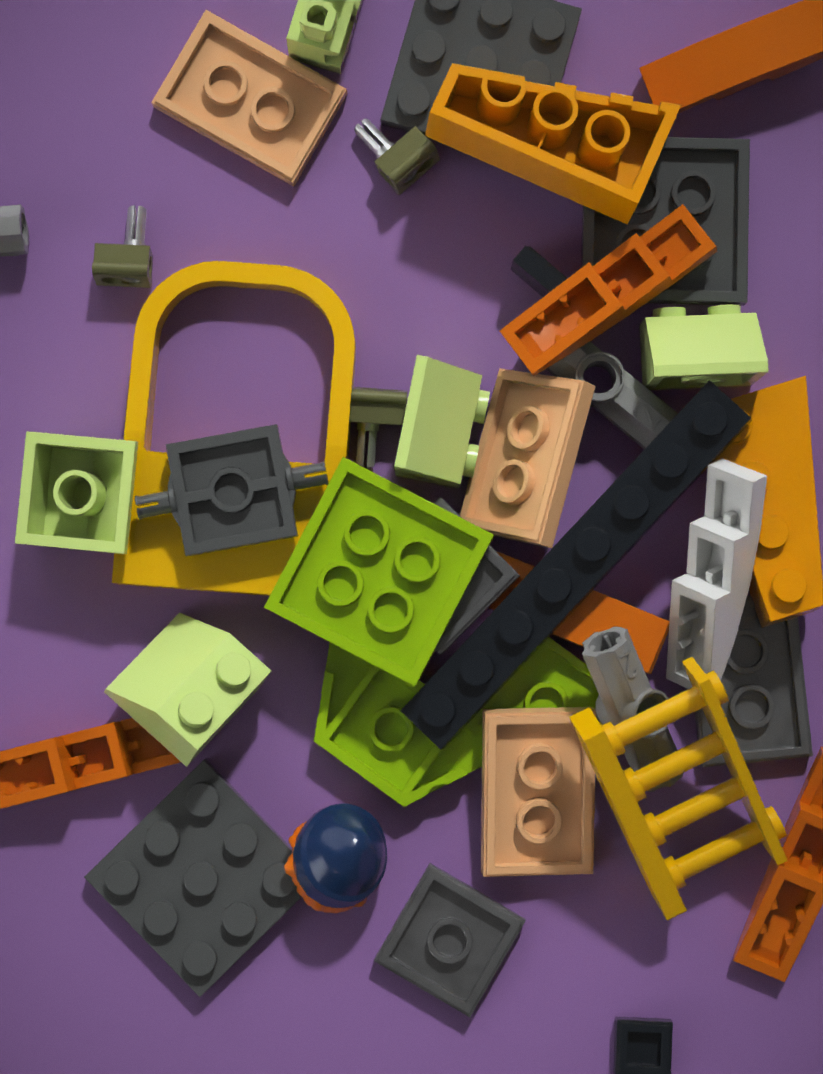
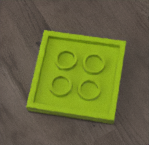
[264,457,494,687]

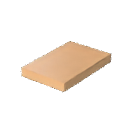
[151,10,348,187]
[460,368,595,548]
[481,707,596,877]

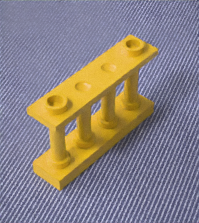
[569,657,788,920]

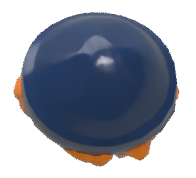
[284,803,387,913]

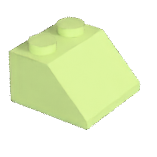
[639,304,769,390]
[394,355,490,488]
[15,431,138,554]
[104,613,271,767]

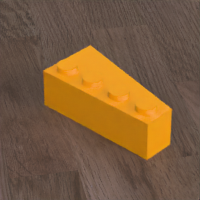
[425,63,681,225]
[714,376,823,628]

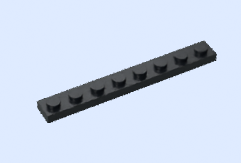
[400,380,752,750]

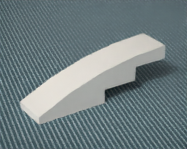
[666,458,767,689]

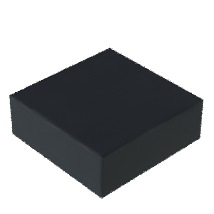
[511,245,567,297]
[613,1016,673,1074]

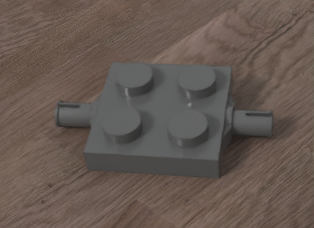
[135,424,329,557]

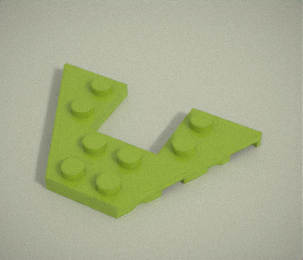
[314,638,599,807]

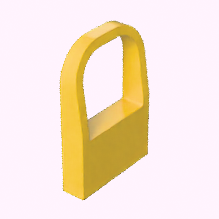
[112,261,356,596]

